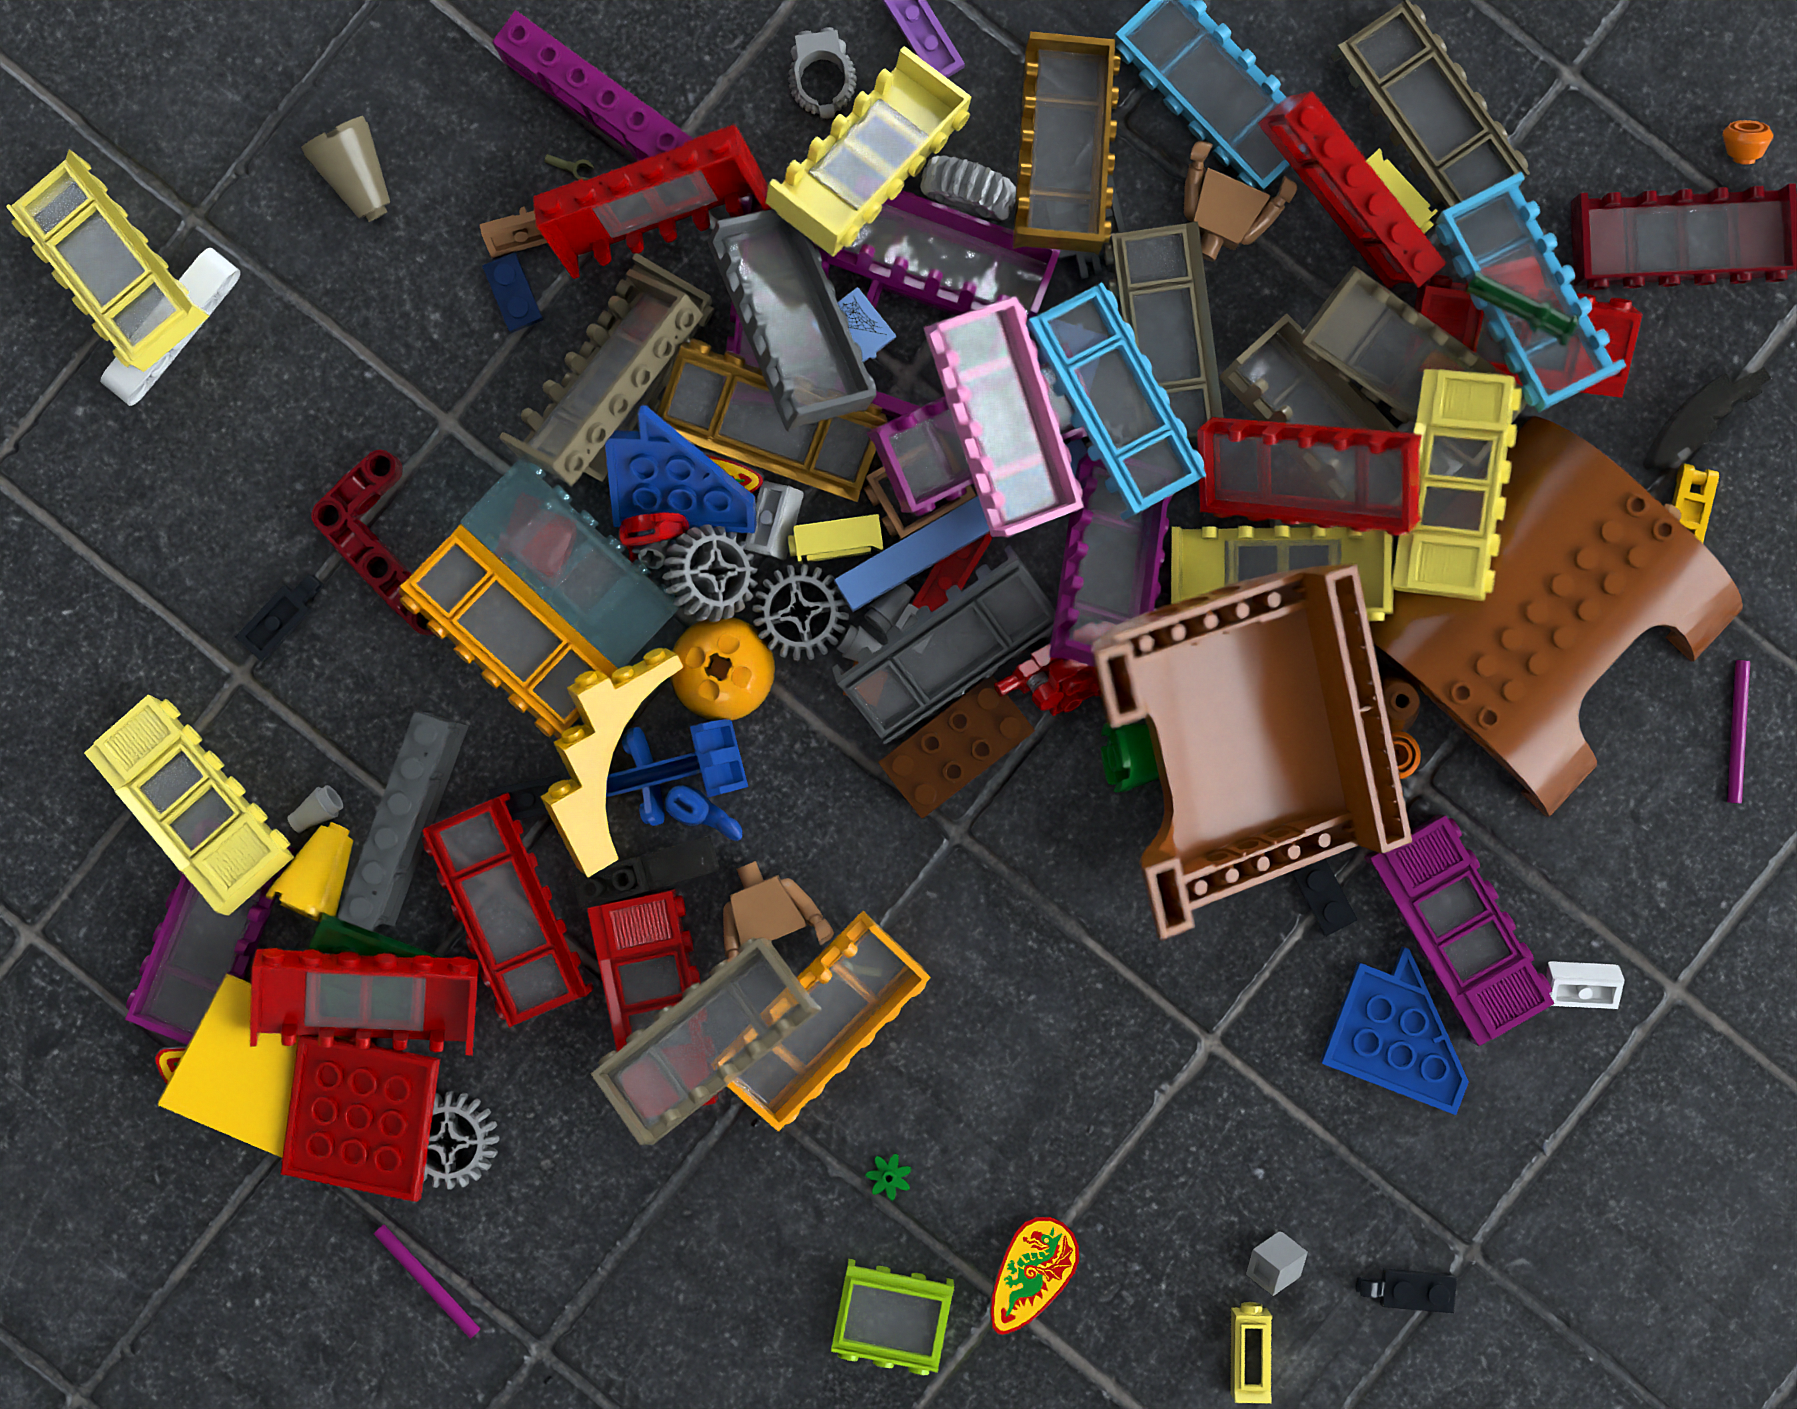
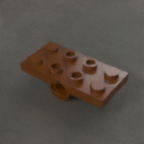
[878,675,1035,819]

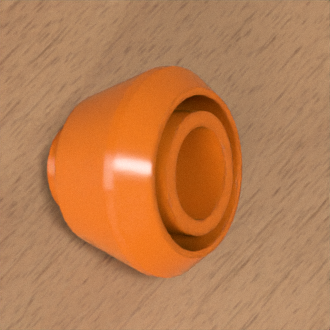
[1722,120,1774,164]
[1391,731,1421,779]

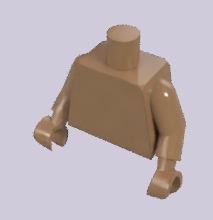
[1184,141,1297,262]
[723,861,834,977]

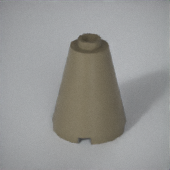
[301,116,391,222]

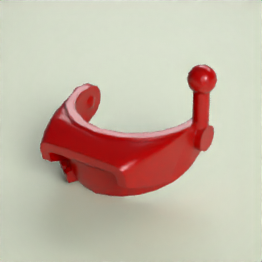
[619,512,689,567]

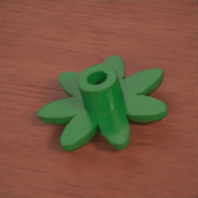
[865,1154,912,1201]

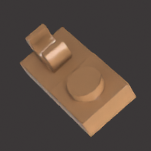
[480,207,547,258]

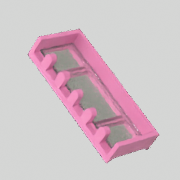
[924,297,1083,537]

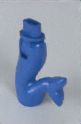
[665,786,743,841]

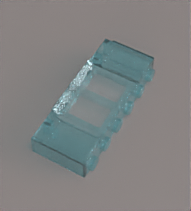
[460,458,680,669]

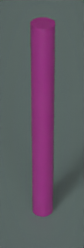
[1727,660,1750,803]
[373,1224,481,1339]

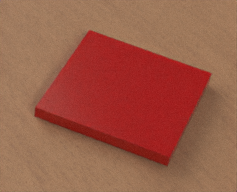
[280,1035,440,1202]

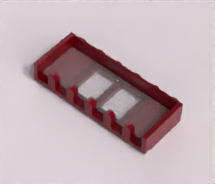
[1571,183,1797,290]

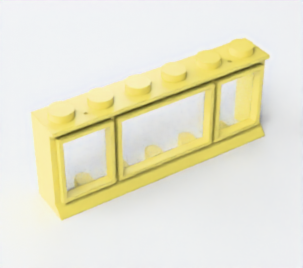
[6,149,209,372]

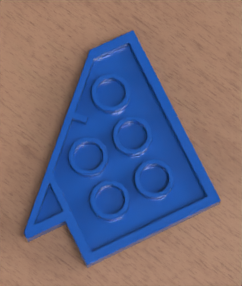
[605,405,757,533]
[1320,947,1469,1115]

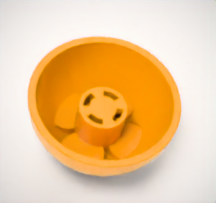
[670,617,775,721]

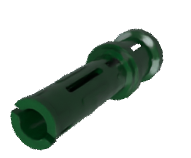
[1466,270,1580,346]

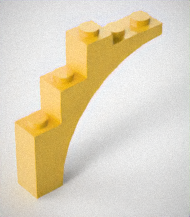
[540,648,683,877]

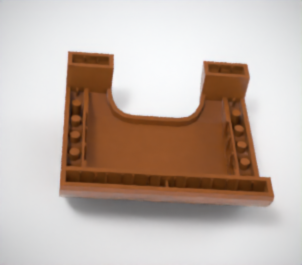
[1368,415,1743,817]
[1092,564,1412,939]

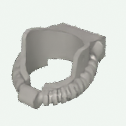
[788,28,857,120]

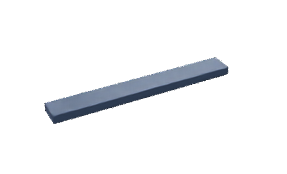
[834,439,1094,612]

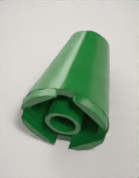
[1101,722,1160,793]

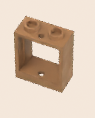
[863,434,976,540]

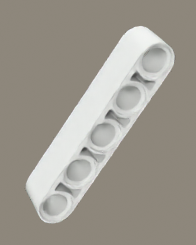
[100,248,241,406]

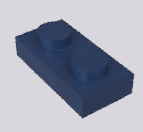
[482,252,544,333]

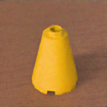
[266,822,354,922]

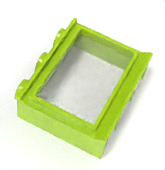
[831,1259,954,1375]

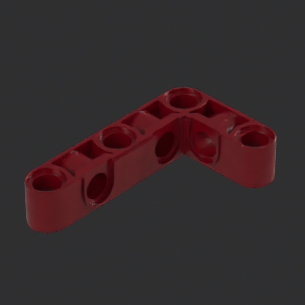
[311,449,438,637]

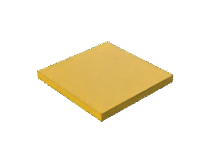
[158,973,351,1158]

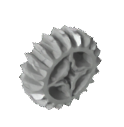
[920,155,1017,222]
[662,524,758,622]
[752,564,849,661]
[423,1091,499,1190]

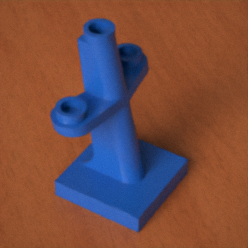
[606,719,748,826]

